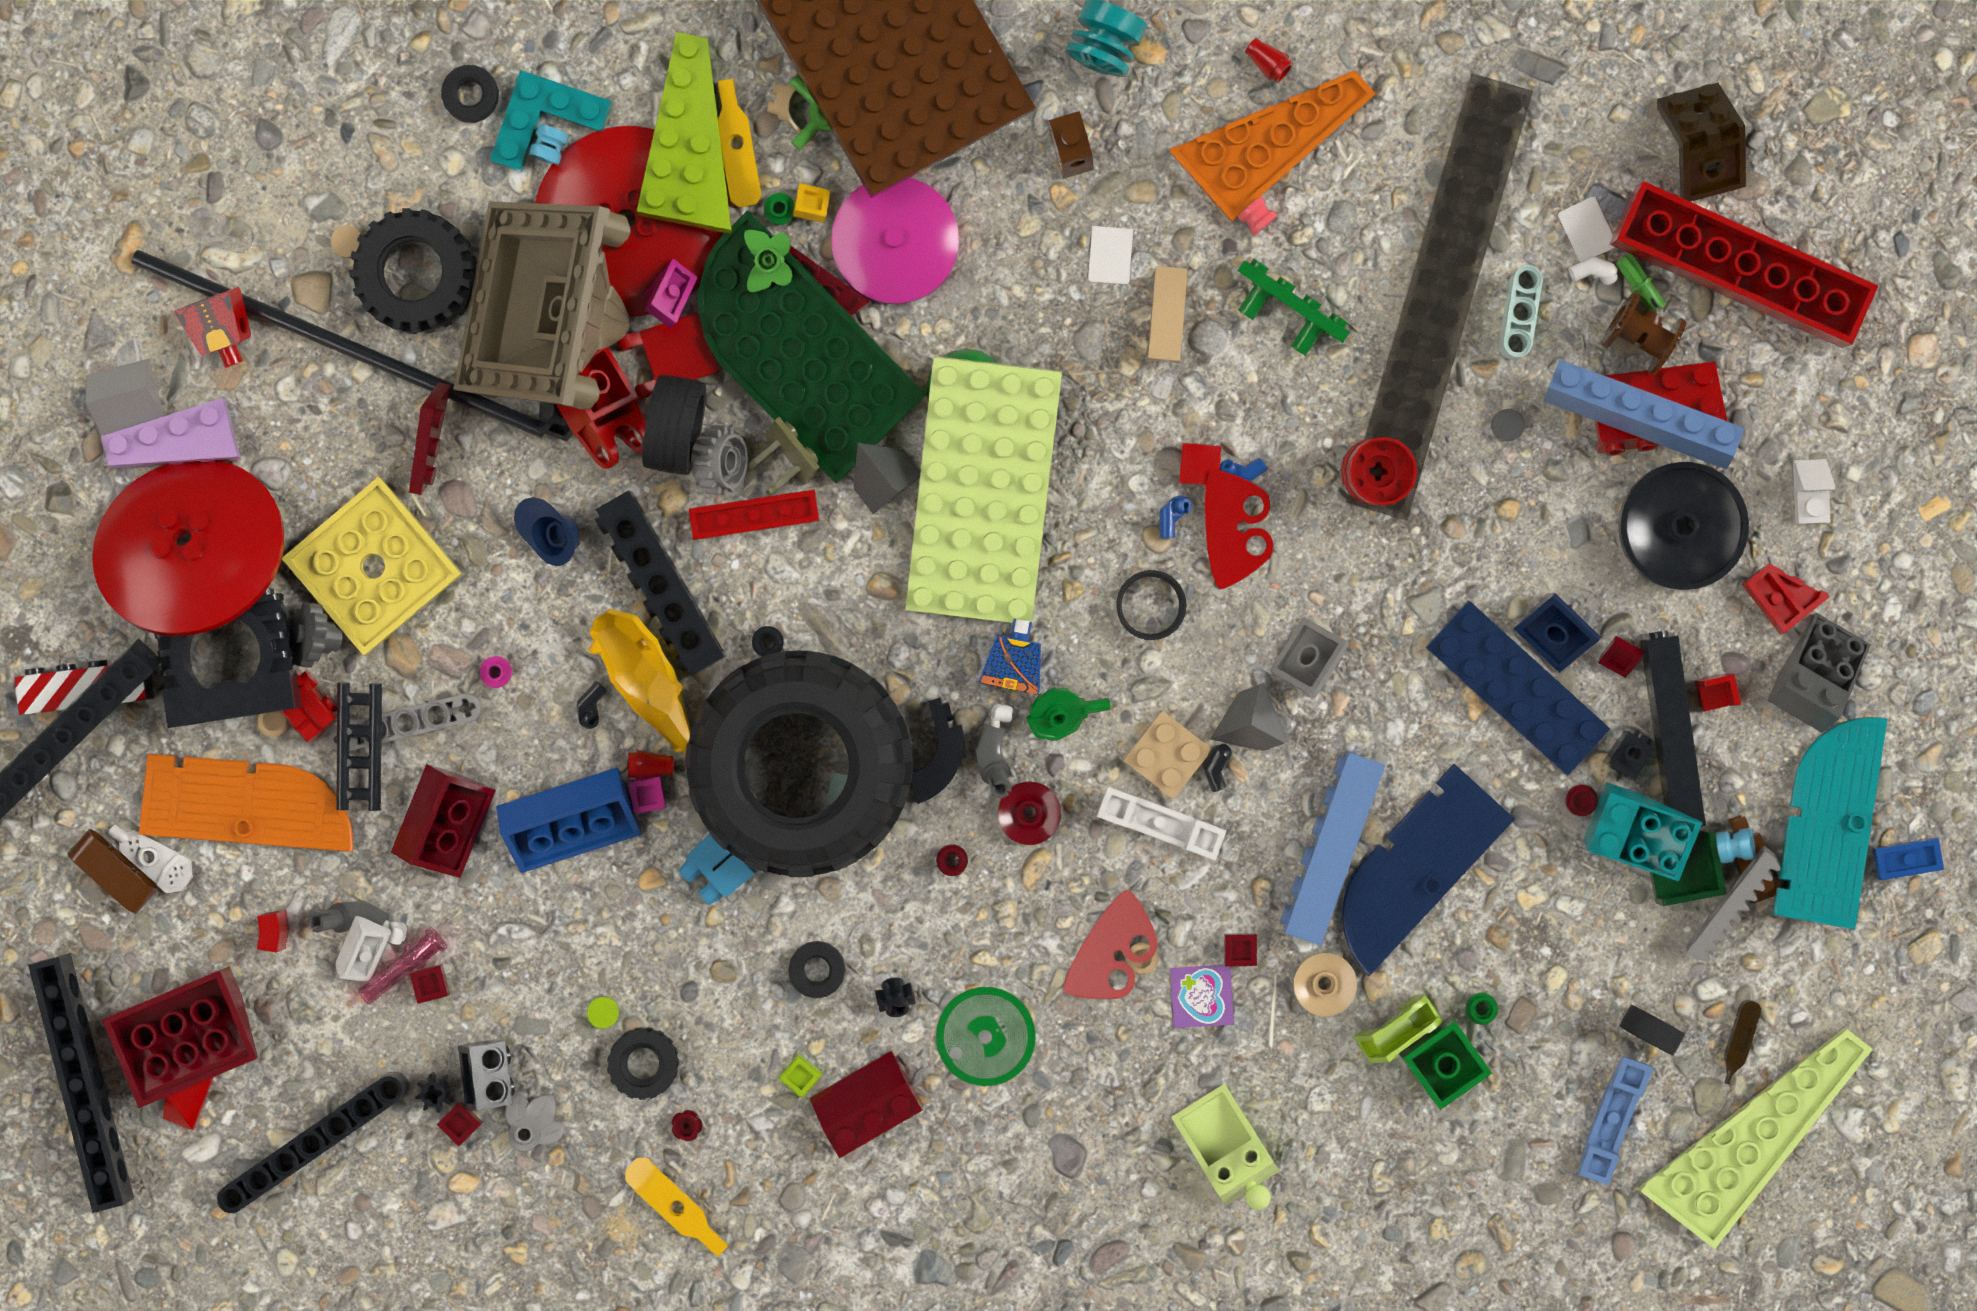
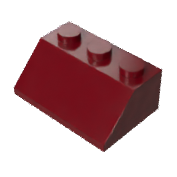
[391,764,496,878]
[809,1050,923,1159]

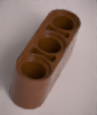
[67,829,158,914]

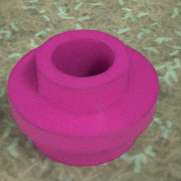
[480,656,512,688]

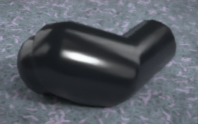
[577,681,608,729]
[1203,744,1232,792]

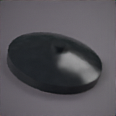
[1618,462,1749,590]

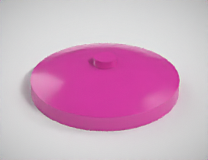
[831,178,959,305]

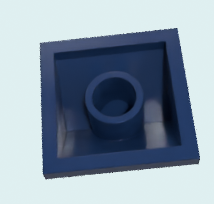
[1514,593,1601,673]

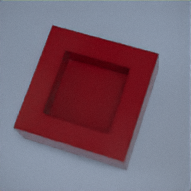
[1598,636,1644,678]
[1224,933,1257,967]
[409,964,451,1004]
[436,1100,483,1147]

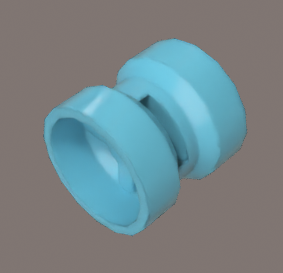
[528,124,569,166]
[1716,828,1756,864]

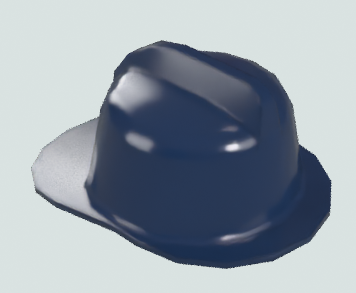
[514,497,580,566]

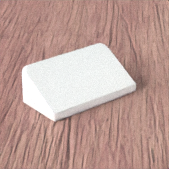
[335,916,391,982]

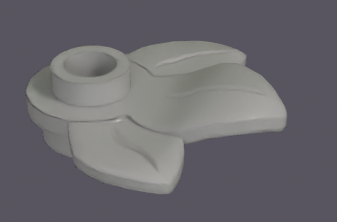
[505,1092,565,1152]

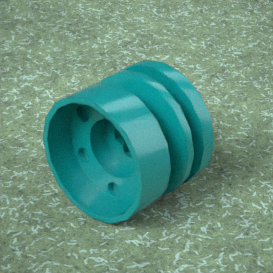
[1065,0,1147,77]

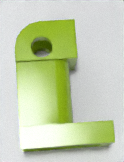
[1353,994,1442,1063]

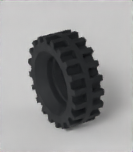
[349,208,477,334]

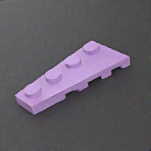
[101,398,241,469]

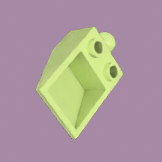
[1171,1083,1280,1210]

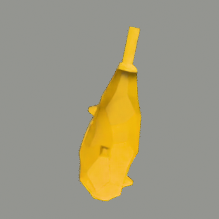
[588,609,691,755]

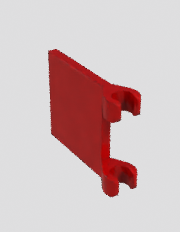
[618,312,720,399]

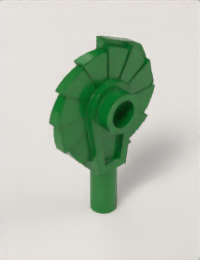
[1026,687,1111,741]

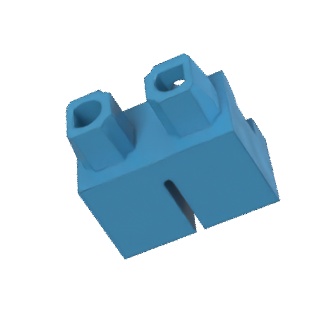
[678,834,757,905]

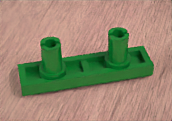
[1237,258,1350,356]

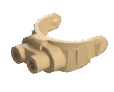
[767,82,817,141]

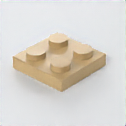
[1123,710,1212,800]

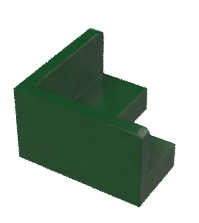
[1650,829,1727,906]

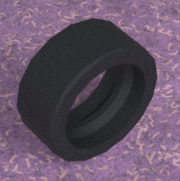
[1619,1004,1685,1056]

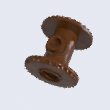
[1602,292,1687,375]

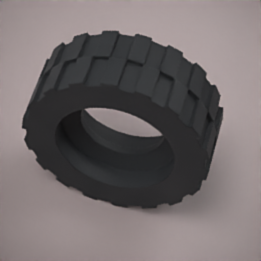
[607,1027,679,1100]

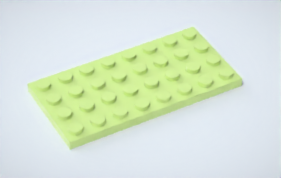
[905,356,1062,623]

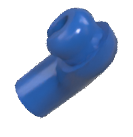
[1220,457,1268,482]
[1159,495,1192,538]

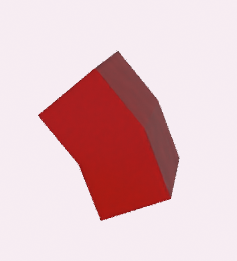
[1179,443,1222,486]
[257,910,289,953]

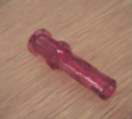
[358,927,447,1005]

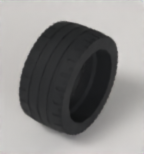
[642,375,706,475]

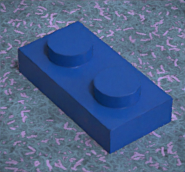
[1872,838,1944,880]

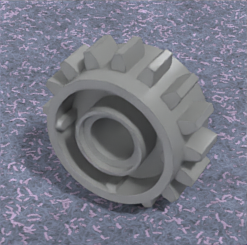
[691,425,748,495]

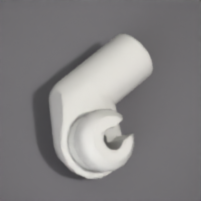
[1568,257,1618,285]

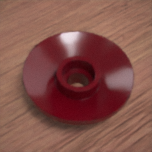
[998,781,1061,845]

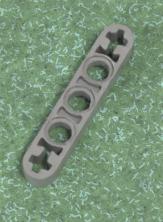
[329,694,483,751]

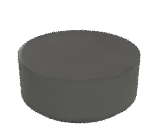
[1491,409,1525,441]

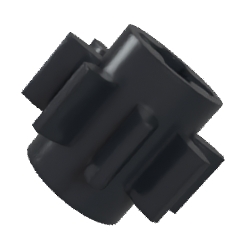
[875,977,916,1017]
[415,1072,456,1113]

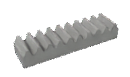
[1686,846,1781,962]

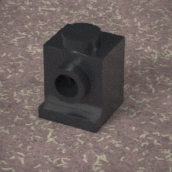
[1602,729,1655,781]

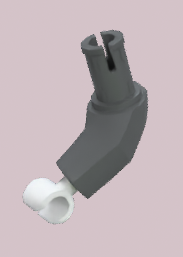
[975,704,1013,798]
[308,901,407,945]

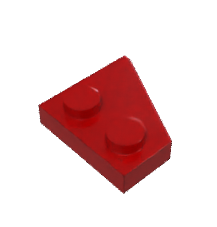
[1742,564,1830,635]

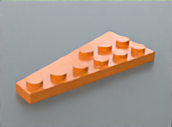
[1168,70,1376,223]

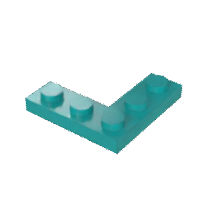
[490,70,612,172]

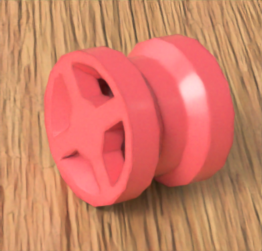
[1237,196,1278,236]

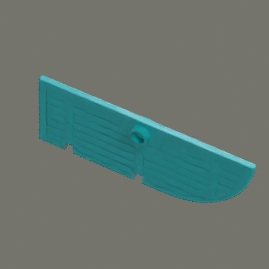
[1773,717,1888,930]

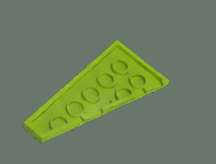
[637,32,732,234]

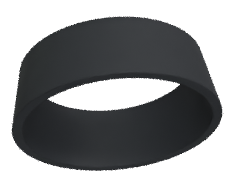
[1116,570,1187,640]

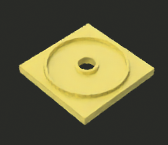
[282,476,463,656]

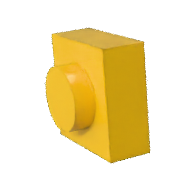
[793,183,830,223]

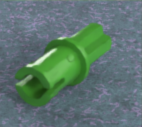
[1616,253,1667,312]

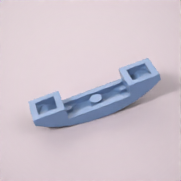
[1578,1056,1654,1186]

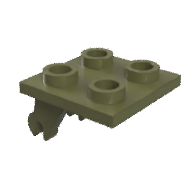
[747,417,820,496]

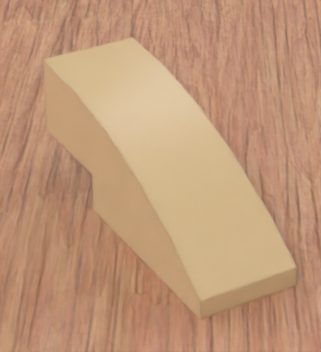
[1147,266,1187,363]

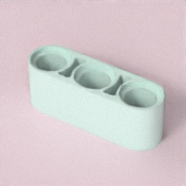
[1499,265,1543,360]

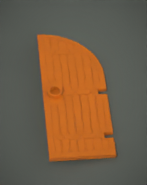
[139,753,353,852]

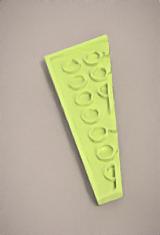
[1638,1028,1873,1250]

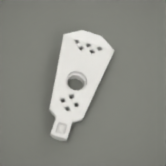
[108,825,193,893]

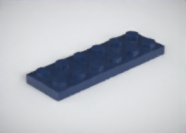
[1425,600,1610,776]

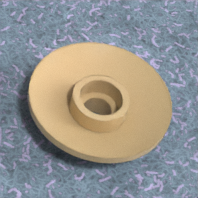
[1293,953,1357,1017]

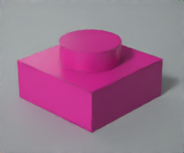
[629,776,667,814]

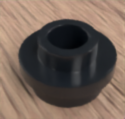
[752,626,784,657]

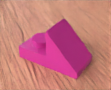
[643,259,698,328]

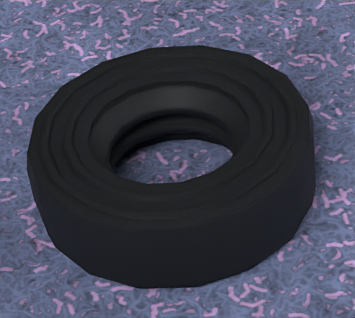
[441,65,499,123]
[788,941,846,999]

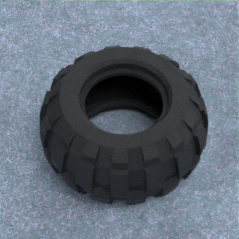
[685,650,913,877]

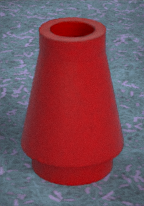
[1245,38,1293,83]
[627,749,673,781]

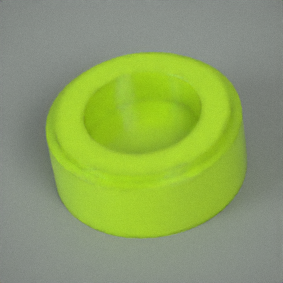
[587,996,620,1029]

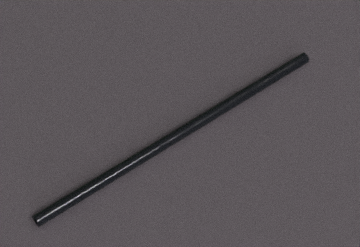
[131,250,544,438]

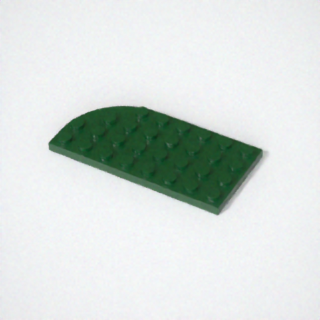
[697,210,927,484]

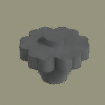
[289,602,343,668]

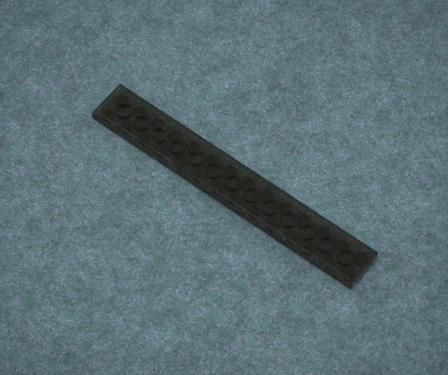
[1345,73,1533,521]

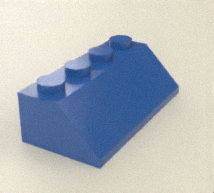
[496,767,642,873]

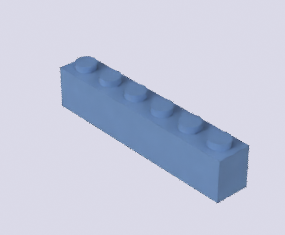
[1544,360,1745,470]
[1279,751,1385,946]

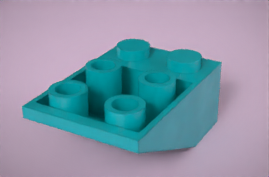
[1583,782,1702,881]

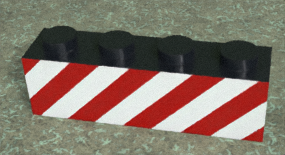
[14,660,154,715]

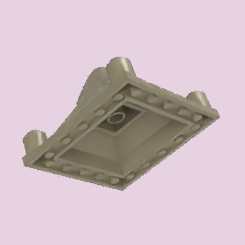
[453,201,630,410]

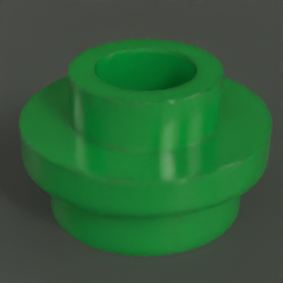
[764,193,795,225]
[1465,992,1498,1025]

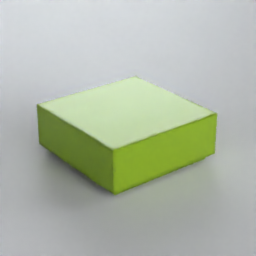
[778,1053,823,1099]

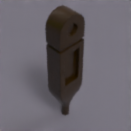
[1724,1000,1761,1085]

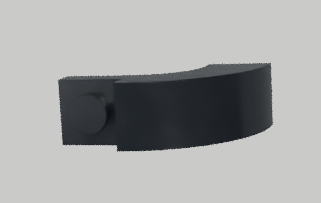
[911,697,964,804]

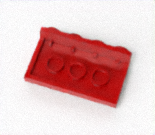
[1594,361,1728,456]

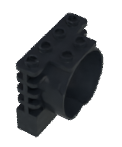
[154,588,302,728]

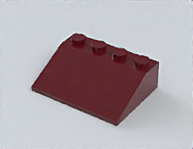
[102,966,258,1108]

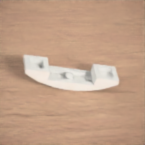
[1096,786,1227,860]

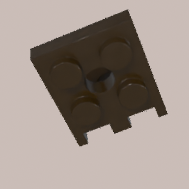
[1657,82,1746,202]

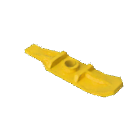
[718,78,762,208]
[625,1158,729,1257]

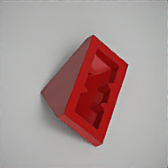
[163,1077,214,1130]

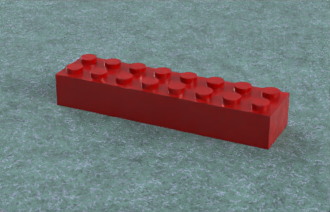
[1609,181,1879,348]

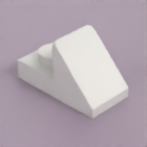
[1793,459,1835,524]

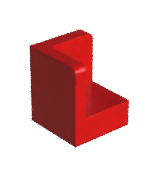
[1694,673,1741,712]

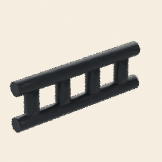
[336,682,382,811]

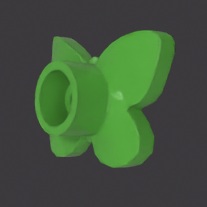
[744,230,793,292]

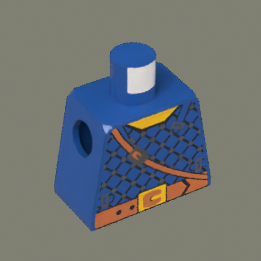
[979,618,1041,695]

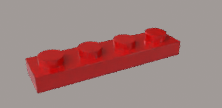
[689,489,820,540]

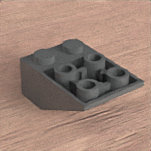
[1767,613,1871,733]

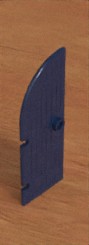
[1342,764,1515,976]

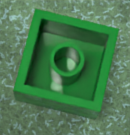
[1399,1016,1493,1110]

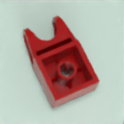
[556,347,646,469]

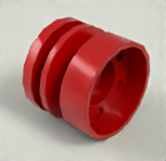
[1340,437,1417,505]

